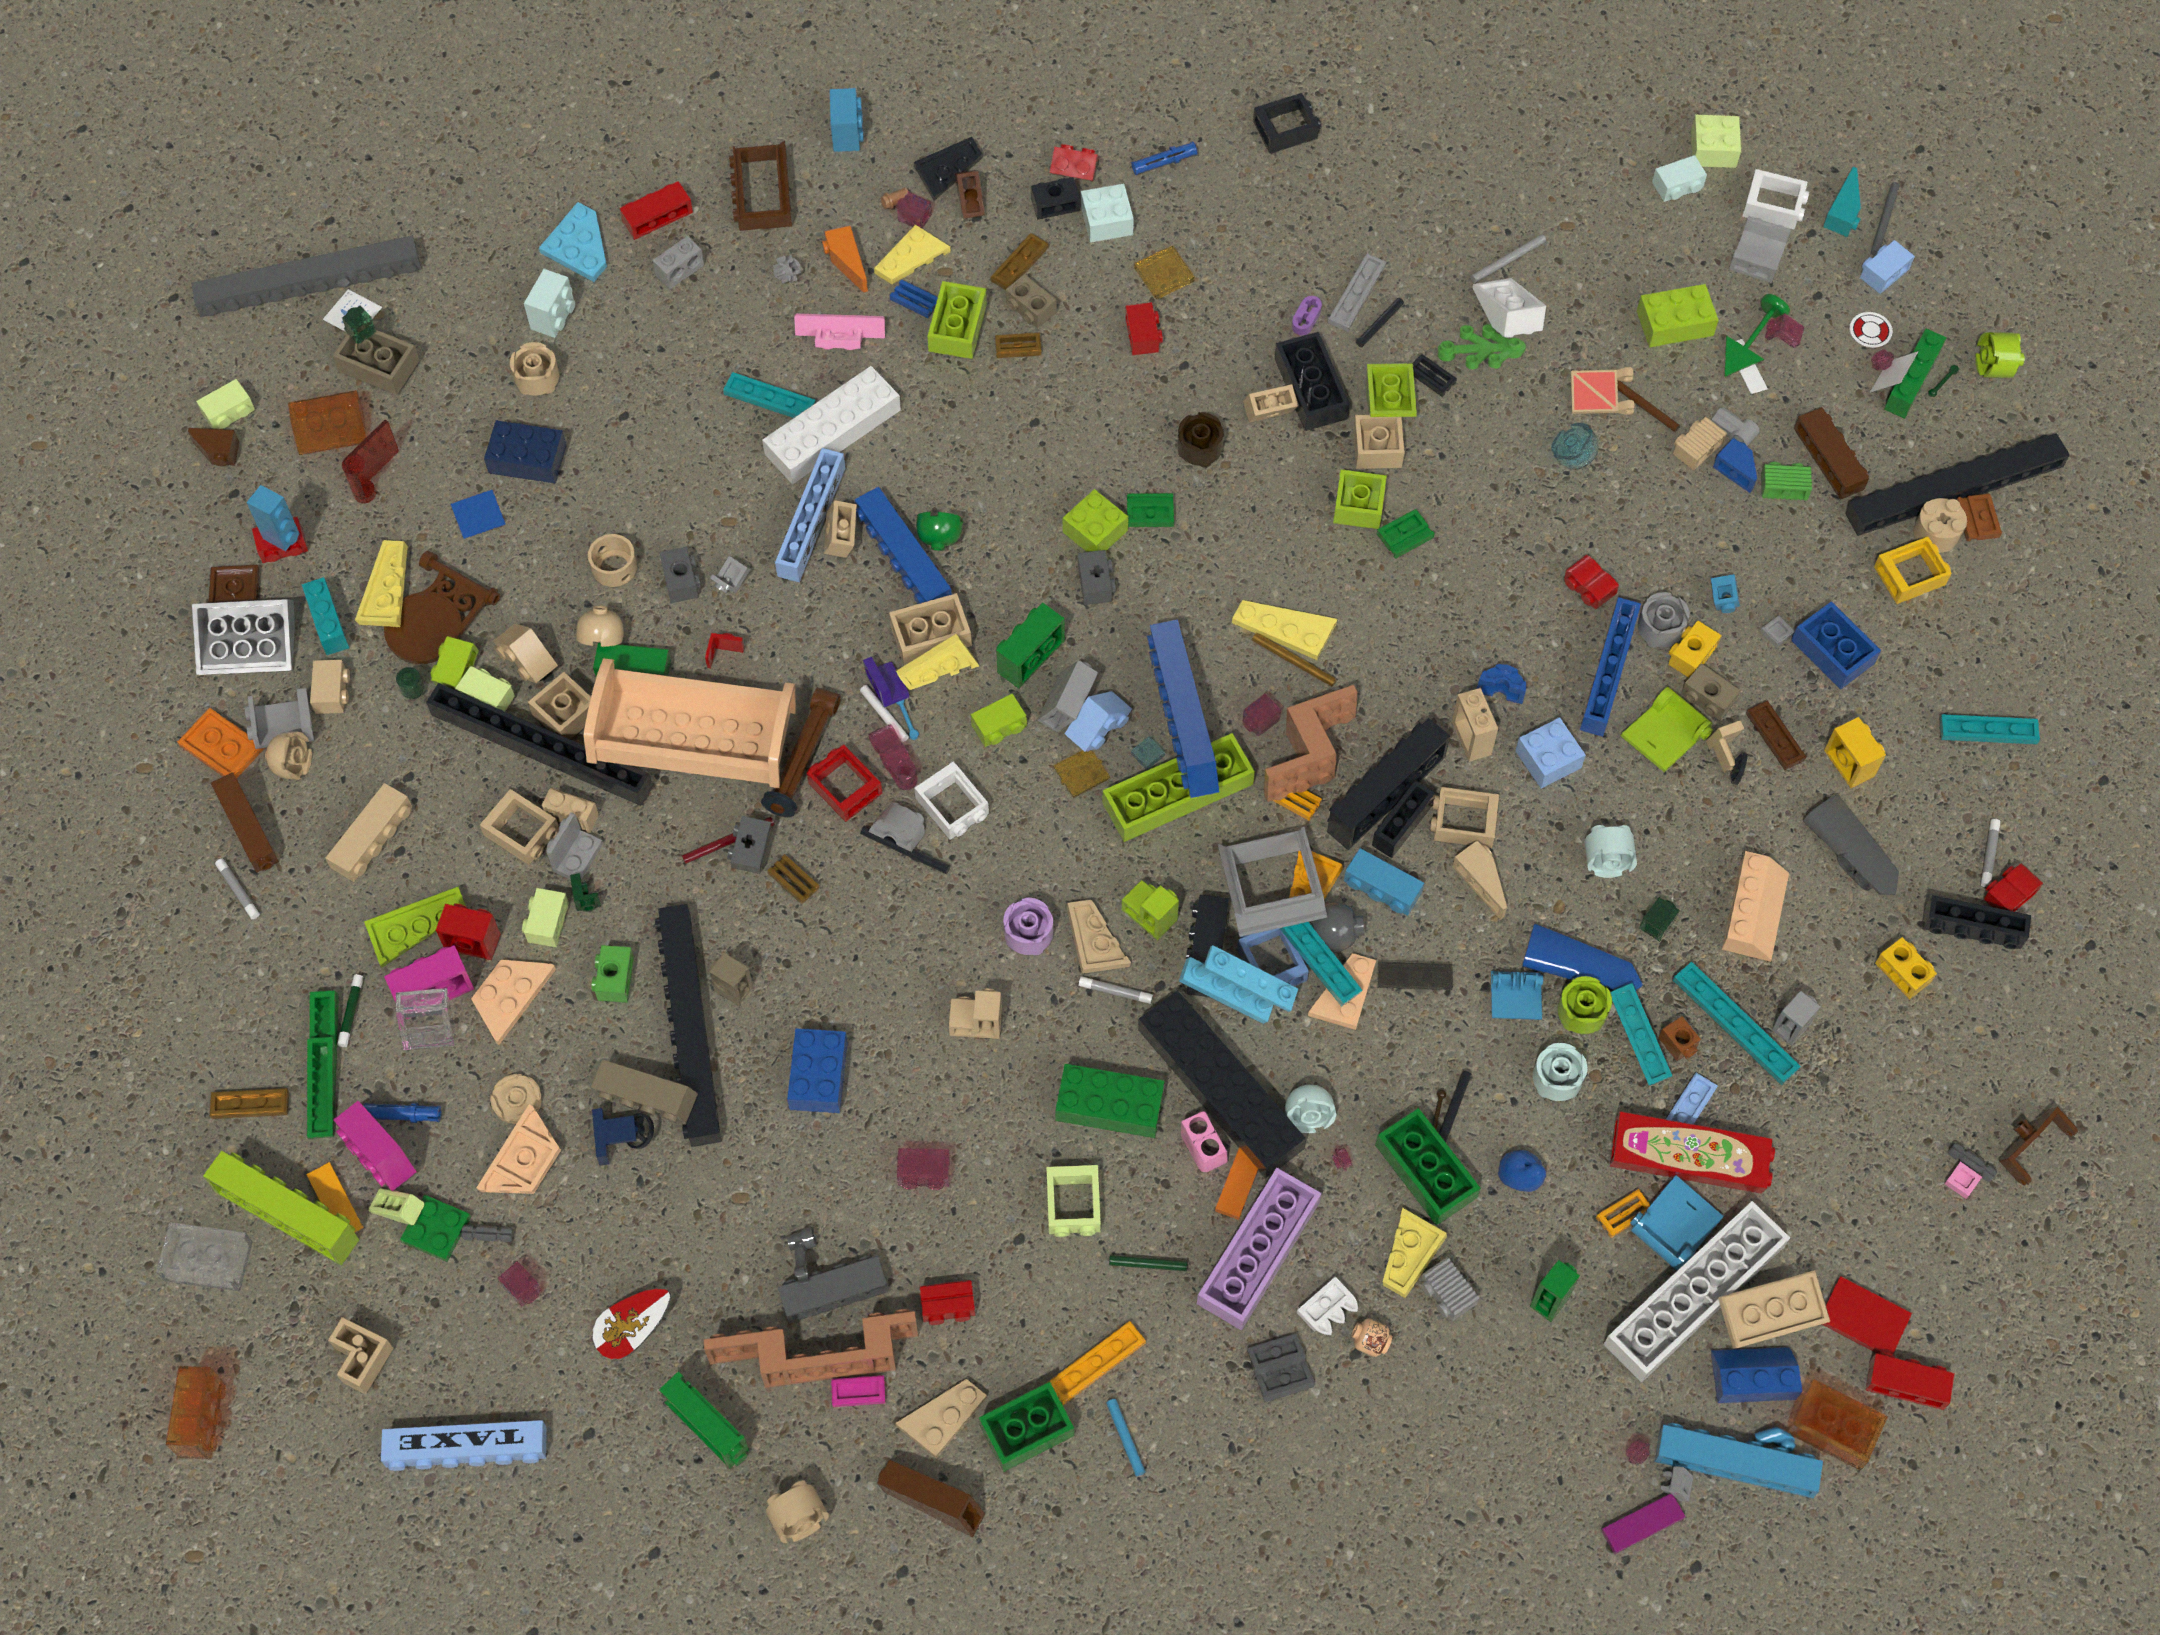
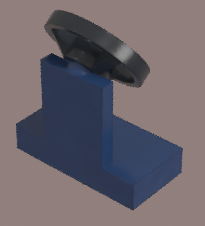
[592,1108,654,1166]

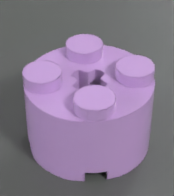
[1003,898,1053,955]

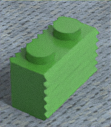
[1761,462,1812,501]

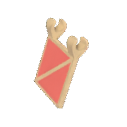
[1571,367,1634,415]

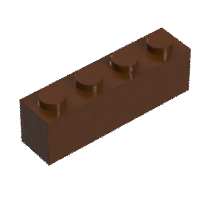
[1794,407,1869,500]

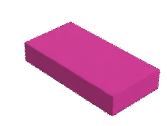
[831,1375,886,1407]

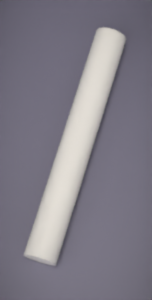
[860,685,909,743]

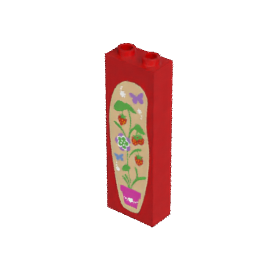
[1609,1112,1775,1194]

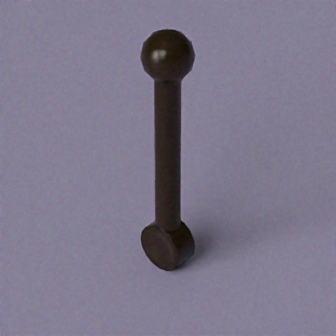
[1432,1090,1446,1131]

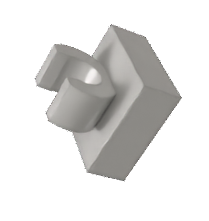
[1661,1466,1693,1502]

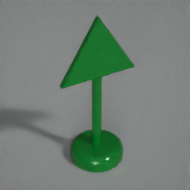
[1724,294,1790,377]

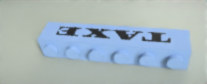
[775,448,845,583]
[381,1420,547,1471]

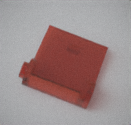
[342,419,399,504]

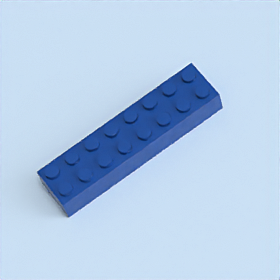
[1147,619,1219,798]

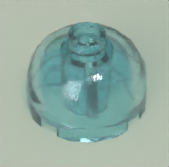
[1551,423,1599,470]

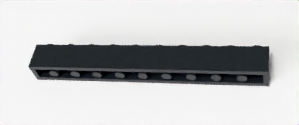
[1845,433,2070,536]
[426,683,653,806]
[655,904,722,1147]

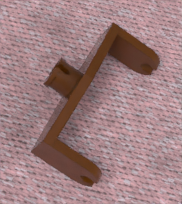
[1999,1107,2078,1186]

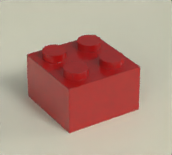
[436,903,501,961]

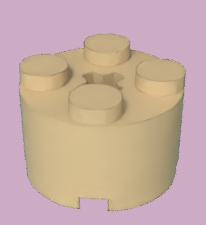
[510,342,559,396]
[1913,498,1967,553]
[766,1480,829,1543]

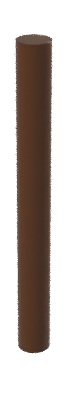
[1617,380,1680,432]

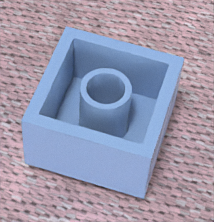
[1515,718,1586,788]

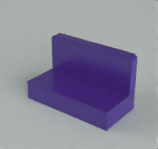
[863,657,910,708]

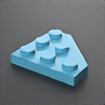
[539,202,607,282]

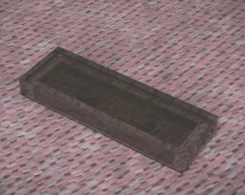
[1377,962,1453,990]

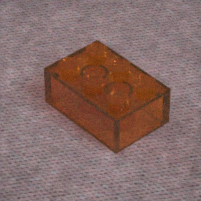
[166,1366,226,1459]
[1787,1379,1888,1471]

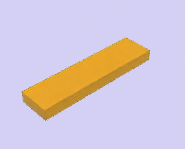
[1047,1321,1146,1405]

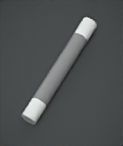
[1981,819,2000,888]
[215,858,260,919]
[1079,976,1153,1004]

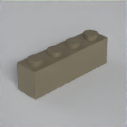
[591,1060,698,1123]

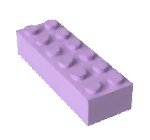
[1197,1168,1321,1331]

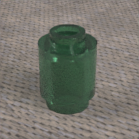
[396,667,424,699]

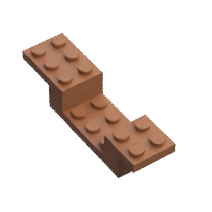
[704,1309,918,1388]

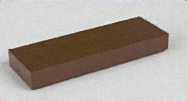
[1746,700,1806,770]

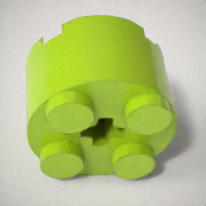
[1975,332,2025,378]
[1558,976,1612,1034]

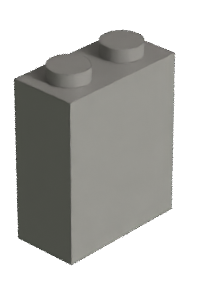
[1038,660,1098,732]

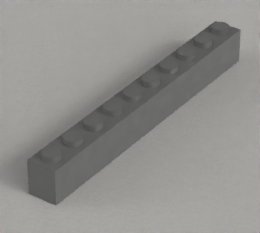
[191,235,422,317]

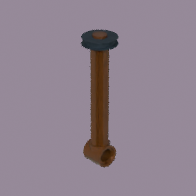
[761,687,841,818]

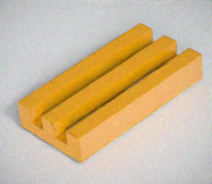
[1273,790,1322,821]
[1596,1189,1650,1238]

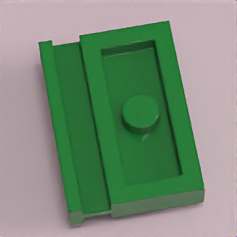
[1127,493,1174,527]
[1377,509,1435,559]

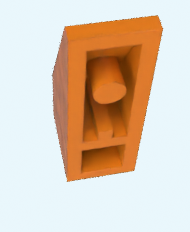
[822,226,868,293]

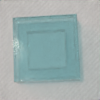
[1131,736,1165,770]

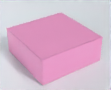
[1945,1162,1982,1199]

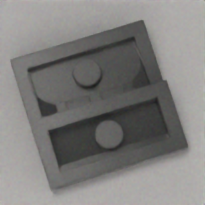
[1247,1333,1314,1402]

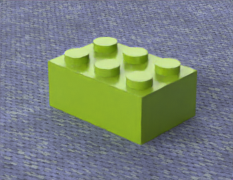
[927,281,987,359]
[1637,284,1719,348]

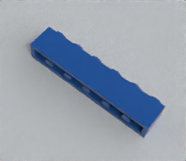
[855,486,952,604]
[1580,597,1641,737]

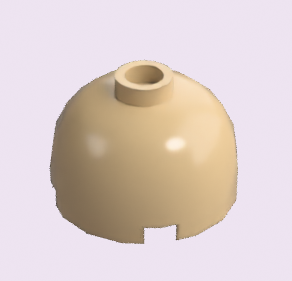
[576,606,624,646]
[265,731,312,780]

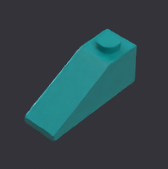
[1823,166,1861,237]

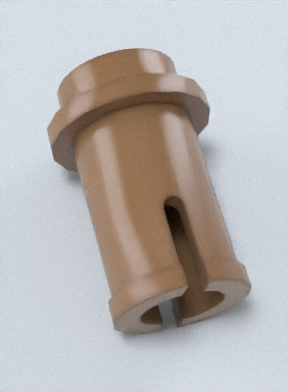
[881,187,910,210]

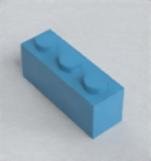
[246,485,300,551]
[1344,848,1424,916]

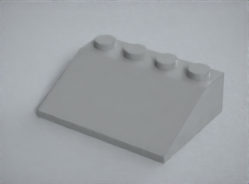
[192,599,295,675]

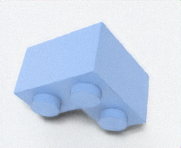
[1065,691,1132,752]

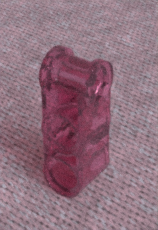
[868,724,917,791]

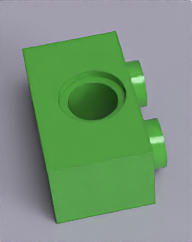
[592,945,634,1003]

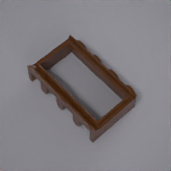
[729,140,792,231]

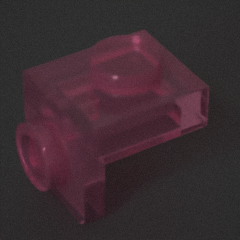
[1765,313,1805,348]

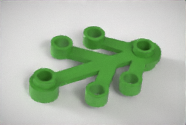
[1437,324,1526,369]

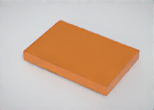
[177,707,265,778]

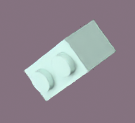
[1652,155,1707,202]

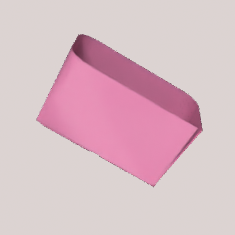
[1181,1111,1228,1172]

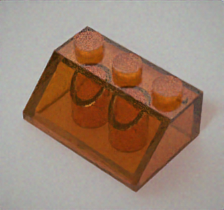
[288,390,368,455]

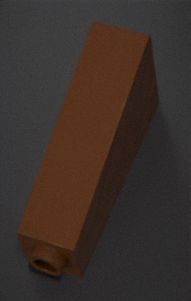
[211,772,279,873]
[877,1460,985,1537]

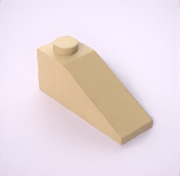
[1452,841,1507,920]

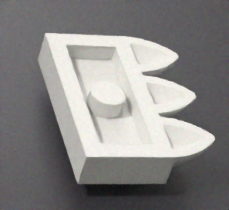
[1297,1277,1358,1335]

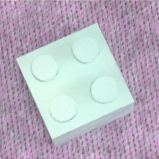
[1081,184,1134,242]
[524,269,575,338]

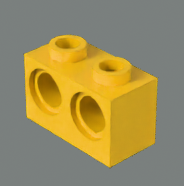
[1875,937,1937,1000]

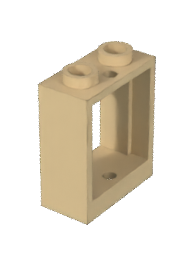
[1452,688,1498,762]
[1430,787,1499,848]
[480,789,559,865]

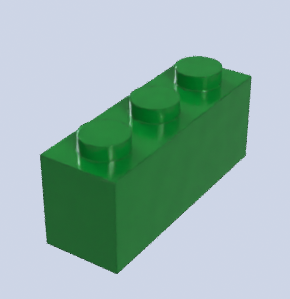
[593,643,671,677]
[1530,1260,1580,1322]

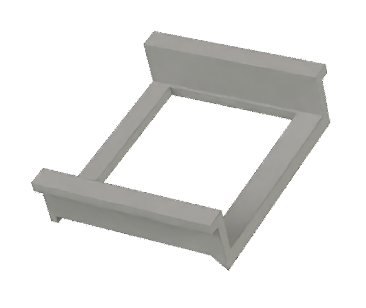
[1218,827,1327,937]

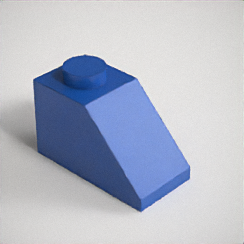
[1713,438,1757,493]

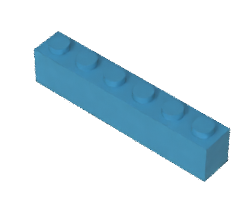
[1654,1423,1823,1498]

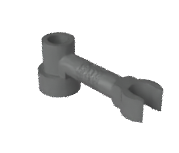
[787,1227,817,1285]

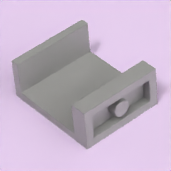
[1729,216,1791,283]
[244,688,314,749]

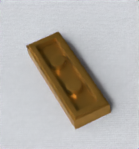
[991,233,1049,290]
[209,1088,289,1119]

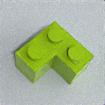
[1121,880,1179,940]

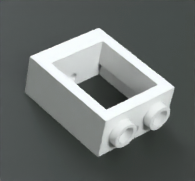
[1742,169,1809,229]
[914,761,989,840]

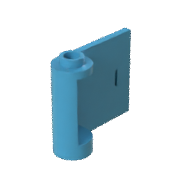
[1630,1175,1724,1271]

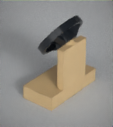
[1706,720,1748,785]

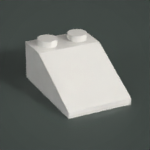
[1473,278,1546,338]

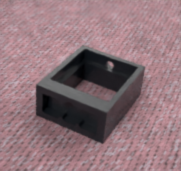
[1253,93,1321,154]

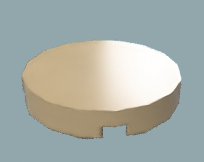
[490,1074,542,1124]

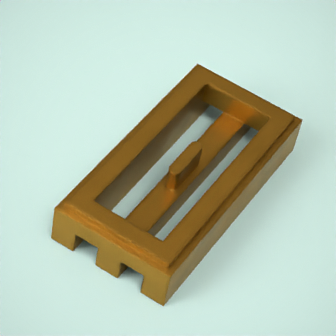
[995,332,1041,358]
[767,854,819,904]

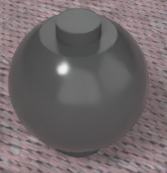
[1309,902,1364,952]

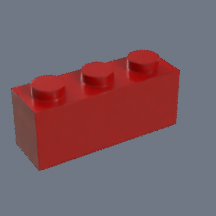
[620,181,693,240]
[1865,1352,1955,1410]

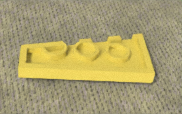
[355,540,408,627]

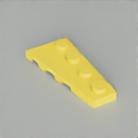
[1232,600,1337,660]

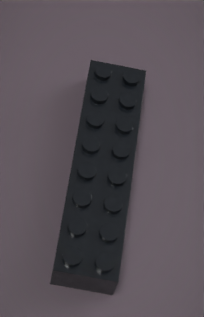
[1138,990,1306,1179]

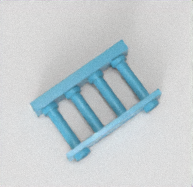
[1179,945,1298,1024]

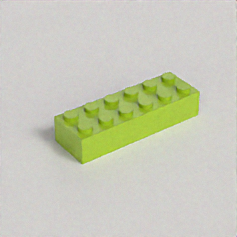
[1102,733,1255,842]
[203,1150,359,1266]

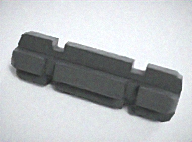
[1949,1142,1997,1182]
[461,1224,513,1242]

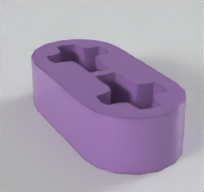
[1292,296,1322,336]

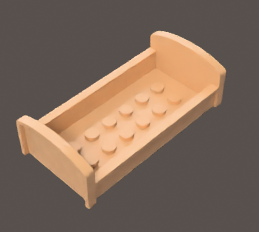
[584,658,796,788]

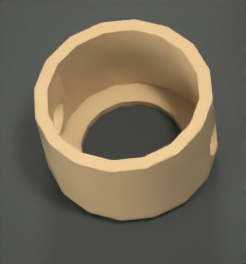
[588,534,637,587]

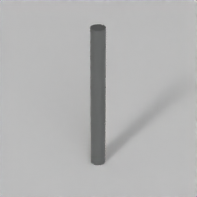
[1871,182,1900,256]

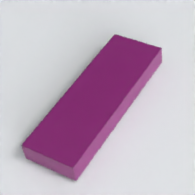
[1601,1494,1686,1554]

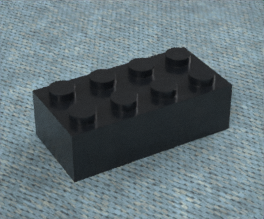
[1274,332,1350,431]

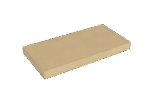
[1718,1271,1830,1349]

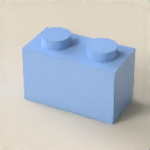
[1860,240,1915,294]

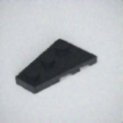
[914,137,982,201]

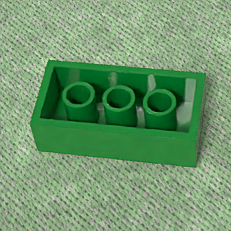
[1055,1064,1165,1138]
[1375,1108,1481,1226]

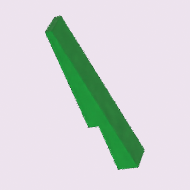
[307,990,339,1139]

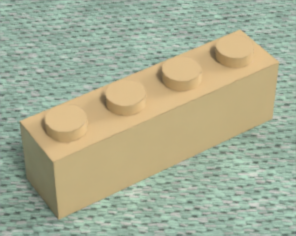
[325,783,412,882]

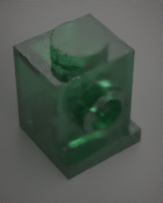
[342,305,376,344]

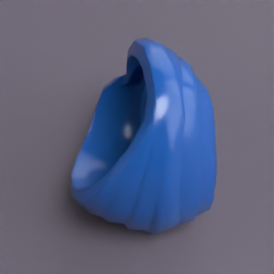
[1498,1150,1546,1192]

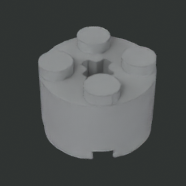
[1638,592,1690,648]

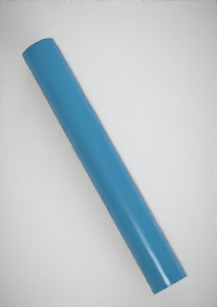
[1106,1399,1145,1476]

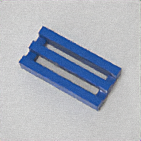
[890,279,938,318]

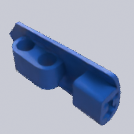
[1522,924,1643,992]

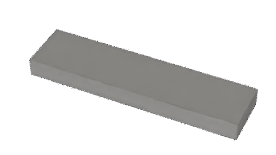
[1328,253,1387,332]

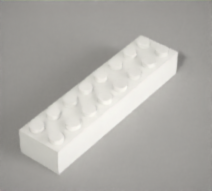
[1604,1201,1790,1383]

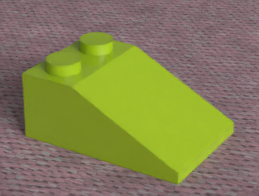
[1366,364,1417,417]

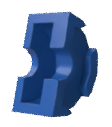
[1477,664,1526,704]

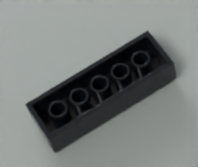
[1327,718,1450,850]

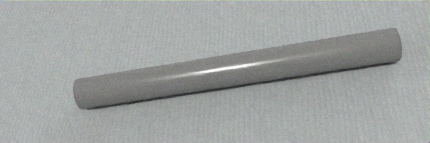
[1470,234,1546,283]

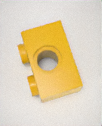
[1668,621,1722,678]

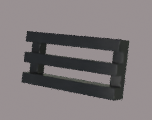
[1412,354,1457,397]

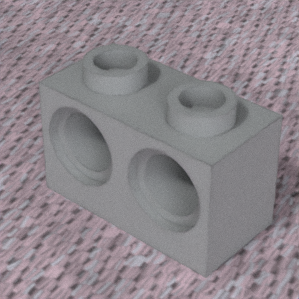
[653,236,704,290]

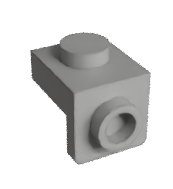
[710,556,751,593]

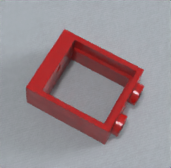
[807,744,882,822]

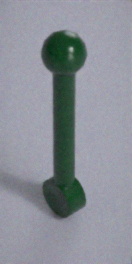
[1928,365,1959,397]

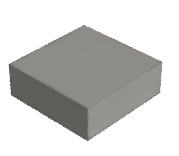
[1760,615,1795,648]

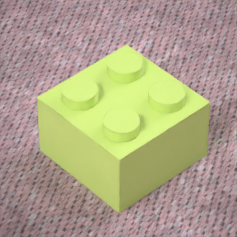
[1691,115,1741,168]

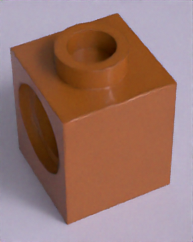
[1658,1016,1701,1061]

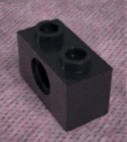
[1031,177,1080,220]

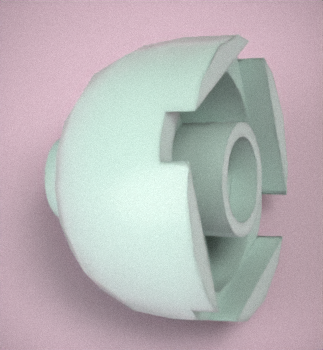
[1285,1085,1336,1133]

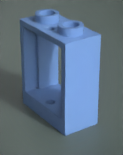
[1237,928,1309,986]

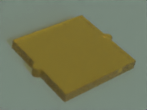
[1053,750,1110,798]

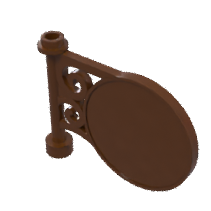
[384,550,500,664]

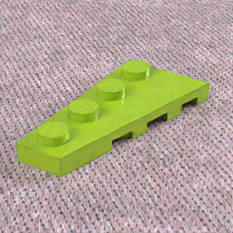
[364,887,466,968]

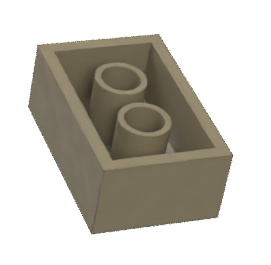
[333,321,420,395]

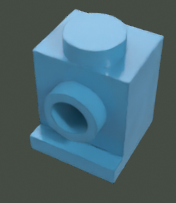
[1711,574,1740,613]

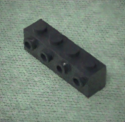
[1922,895,2031,950]

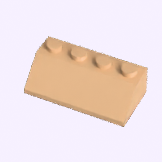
[1722,851,1789,962]

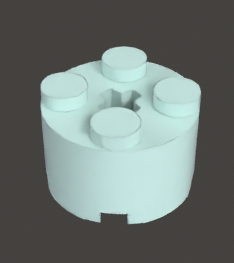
[1584,825,1637,878]
[1533,1043,1587,1101]

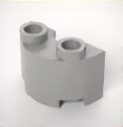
[869,803,925,852]

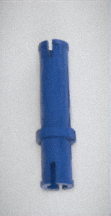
[1131,141,1197,175]
[363,1103,442,1123]

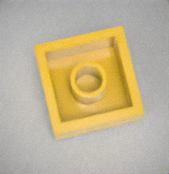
[1824,717,1886,788]

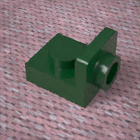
[570,873,601,912]

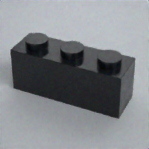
[1372,780,1435,858]

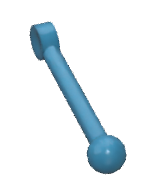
[896,700,919,740]

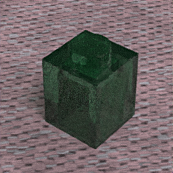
[1639,897,1680,942]

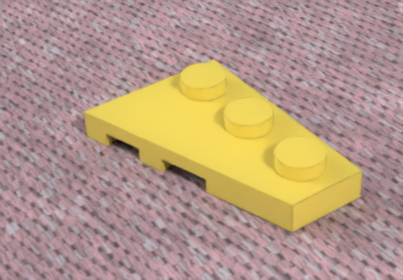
[896,633,979,690]

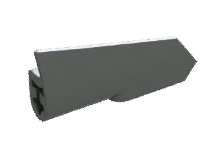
[1803,795,1899,895]

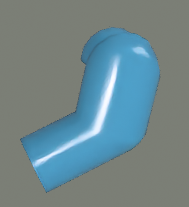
[1755,1427,1795,1452]

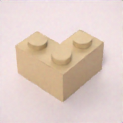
[493,624,558,683]
[949,989,1002,1039]
[328,1317,393,1395]

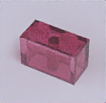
[897,1148,950,1190]

